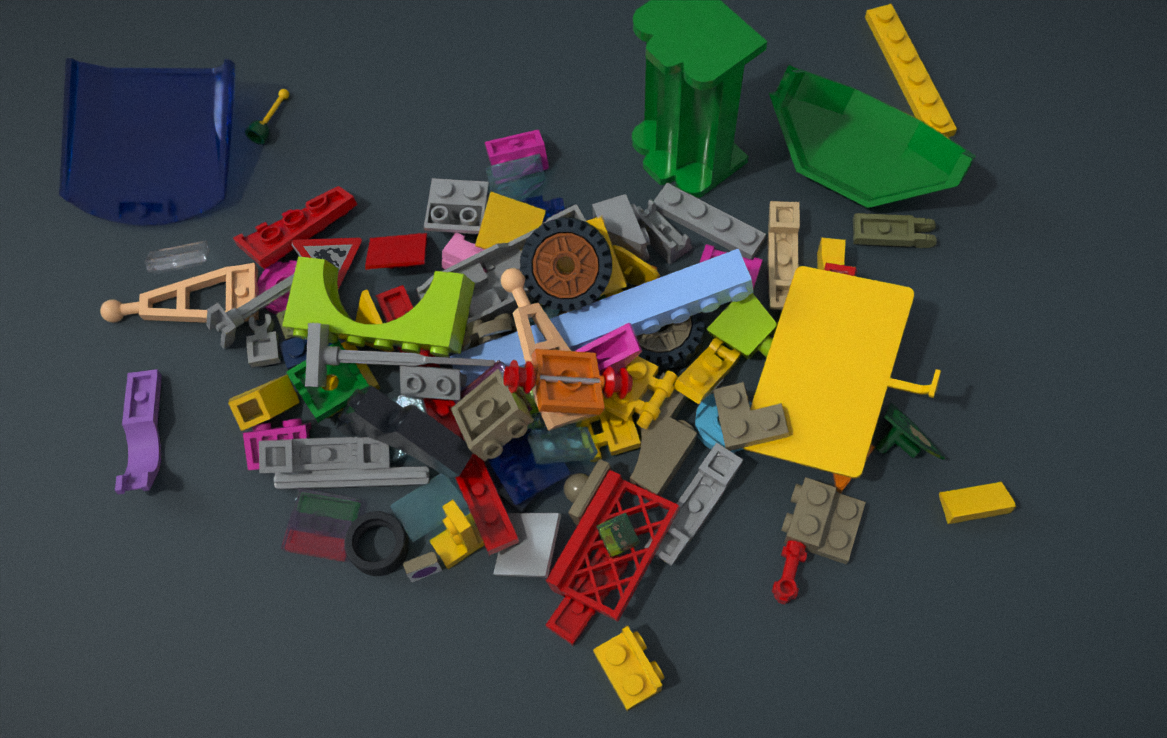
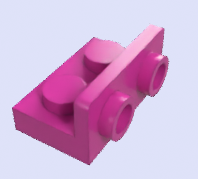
[485,130,549,181]
[243,418,312,470]

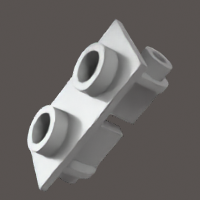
[400,365,467,400]

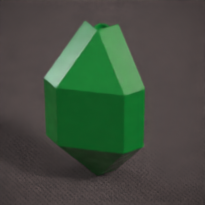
[769,65,976,208]

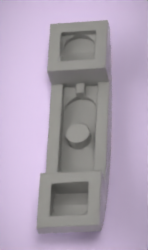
[259,437,389,473]
[644,443,743,566]

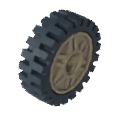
[636,312,704,375]

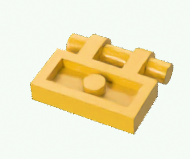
[603,356,678,429]
[574,393,641,462]

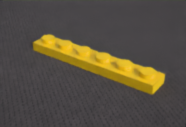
[865,4,957,137]

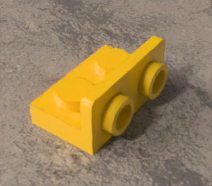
[593,626,665,711]

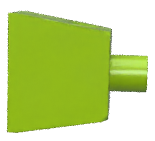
[707,293,777,359]

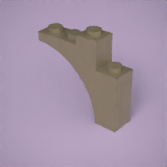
[630,372,697,497]

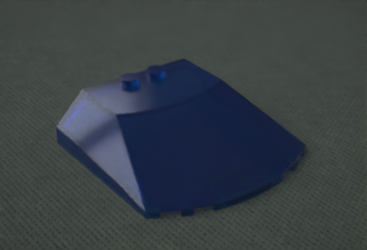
[59,58,235,226]

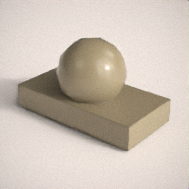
[564,459,613,526]

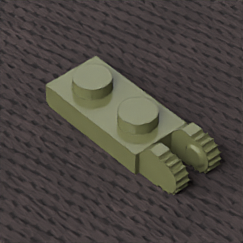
[853,213,937,248]

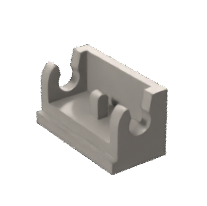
[637,199,692,265]

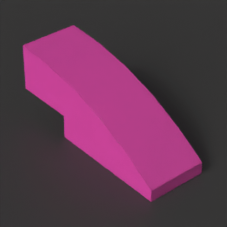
[575,322,642,376]

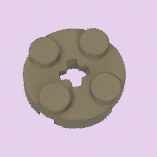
[461,313,517,351]

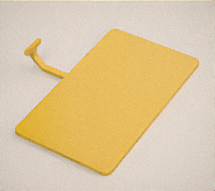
[743,266,941,478]

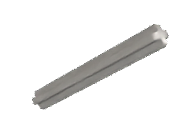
[274,466,430,490]

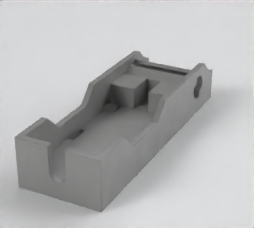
[416,204,586,332]

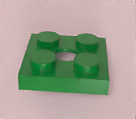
[286,340,369,423]

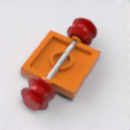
[503,349,633,415]

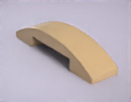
[768,201,800,310]

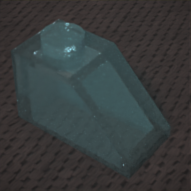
[485,154,546,201]

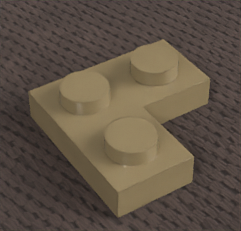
[713,382,790,451]

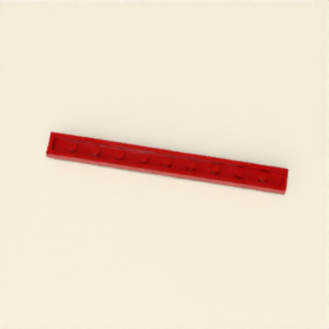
[375,285,519,556]

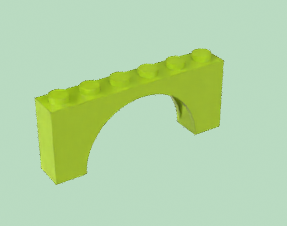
[282,257,475,357]

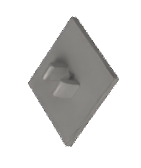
[493,513,561,578]

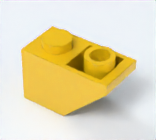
[228,375,300,431]

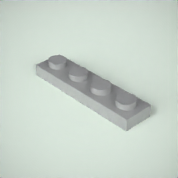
[654,183,766,259]

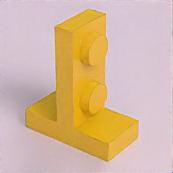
[429,500,484,569]

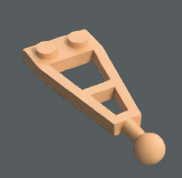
[100,263,259,323]
[501,268,605,431]

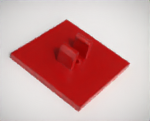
[365,233,427,270]

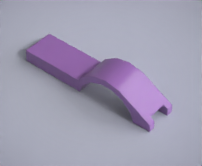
[115,369,162,495]

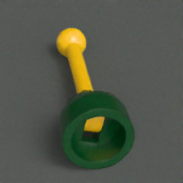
[245,89,289,145]

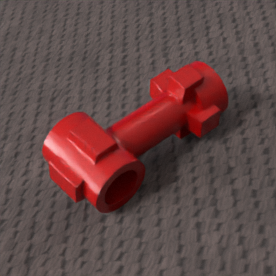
[771,540,807,605]

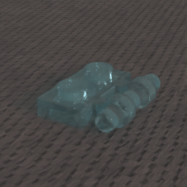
[527,412,598,464]

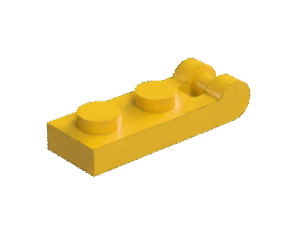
[674,337,742,404]

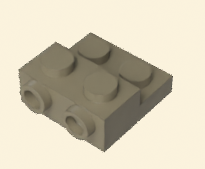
[451,369,534,461]
[781,477,866,564]

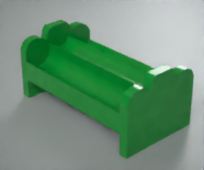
[632,0,767,198]

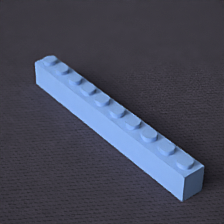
[450,248,754,396]

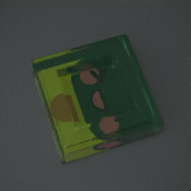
[596,512,640,558]

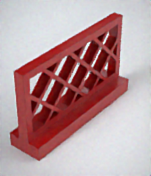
[546,470,680,622]

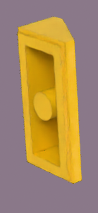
[939,482,1016,524]

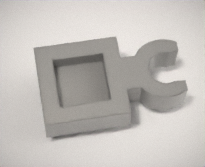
[246,314,281,368]

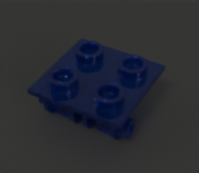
[488,423,571,506]

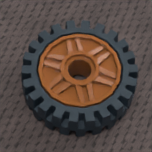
[520,218,612,311]

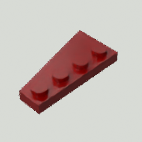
[233,186,357,269]

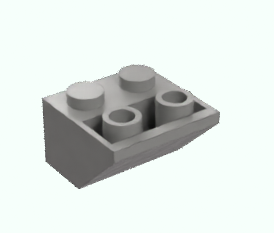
[424,178,491,234]
[592,194,650,262]

